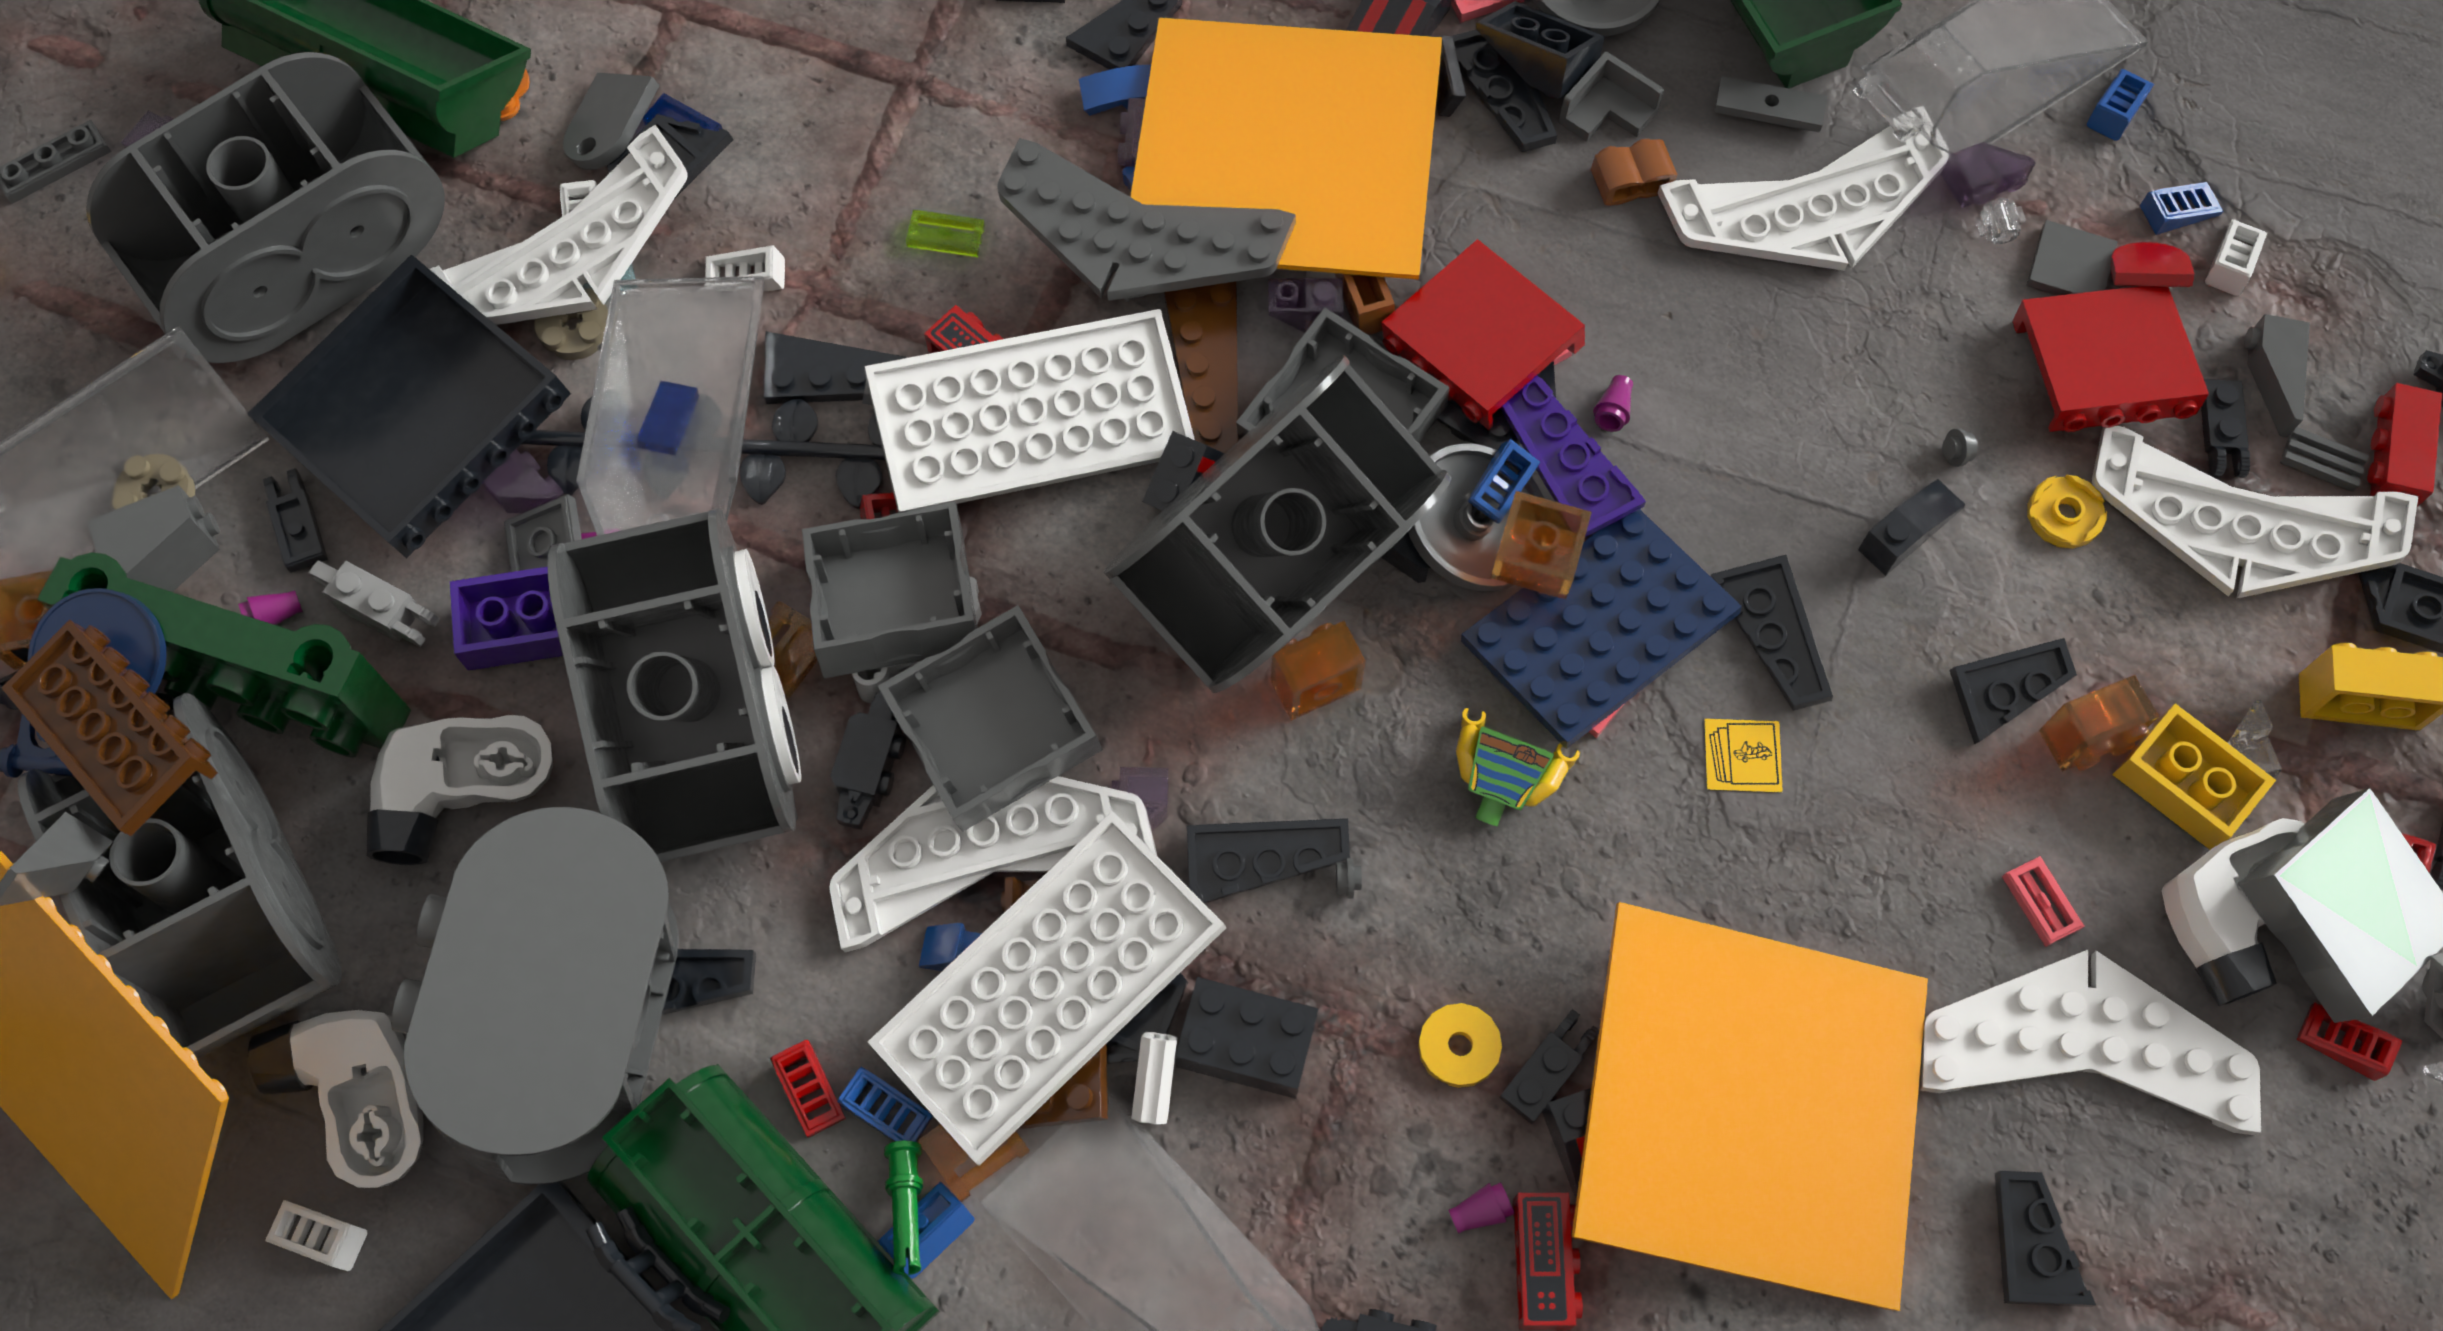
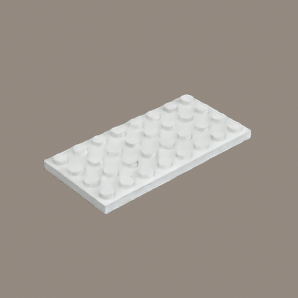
[865,309,1195,512]
[868,811,1226,1166]

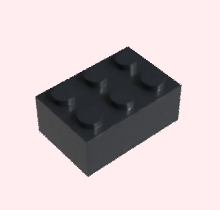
[1175,977,1319,1099]

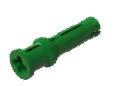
[884,1140,924,1275]

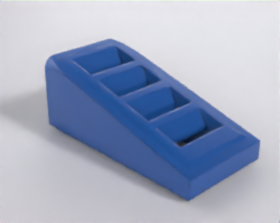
[2087,69,2154,141]
[2139,182,2224,235]
[1468,439,1540,524]
[837,1066,934,1142]

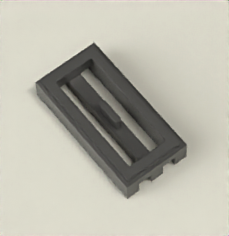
[2280,427,2369,492]

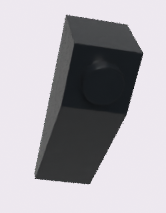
[1858,479,1966,576]

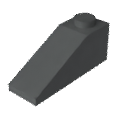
[2244,314,2310,437]
[0,812,113,906]

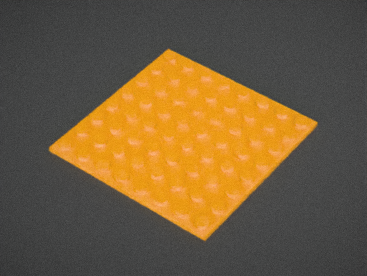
[1130,18,1442,280]
[0,851,229,1300]
[1572,902,1928,1311]

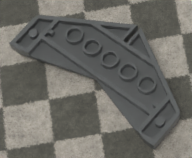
[997,138,1296,301]

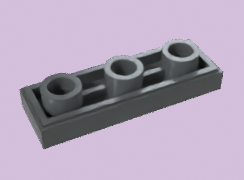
[1714,76,1827,133]
[0,120,112,204]

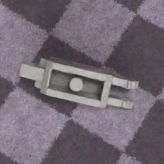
[308,560,440,647]

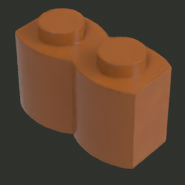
[1591,139,1677,205]

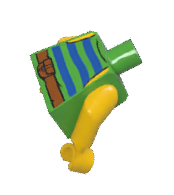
[1456,708,1580,827]

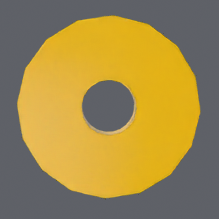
[2027,475,2107,549]
[1418,1003,1502,1088]

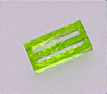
[906,209,985,257]

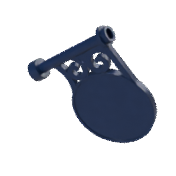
[0,588,166,778]

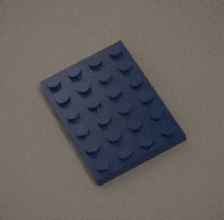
[1461,509,1742,749]

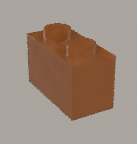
[1335,273,1395,335]

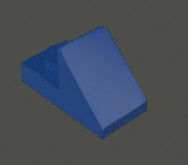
[919,923,982,971]

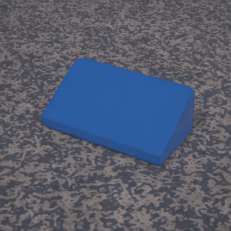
[877,1181,975,1279]

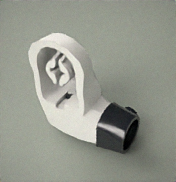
[366,715,553,865]
[2162,818,2304,1006]
[248,1010,424,1188]

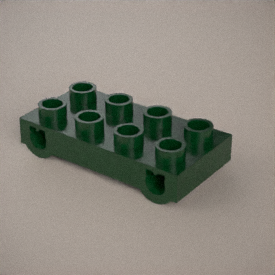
[37,552,411,758]

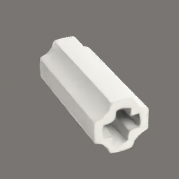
[1131,1032,1178,1124]

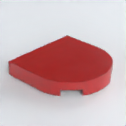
[2111,242,2195,287]

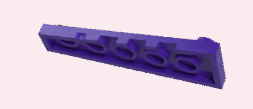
[1500,376,1646,541]

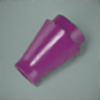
[1593,375,1633,432]
[238,590,303,625]
[1448,1182,1515,1234]

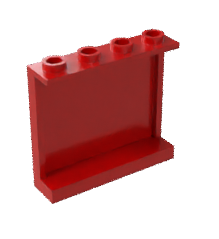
[1381,239,1585,430]
[2012,286,2209,432]

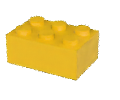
[2299,643,2443,731]
[2112,704,2276,850]

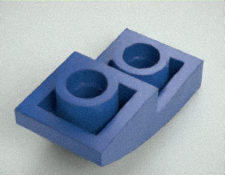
[1079,64,1151,116]

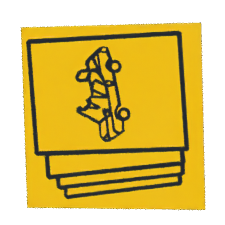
[1705,719,1783,792]

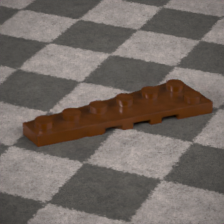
[1164,281,1238,453]

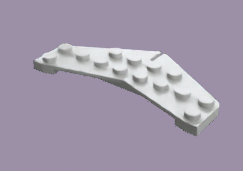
[1658,106,1949,271]
[430,125,687,325]
[2092,426,2418,599]
[830,776,1158,952]
[1919,950,2261,1135]

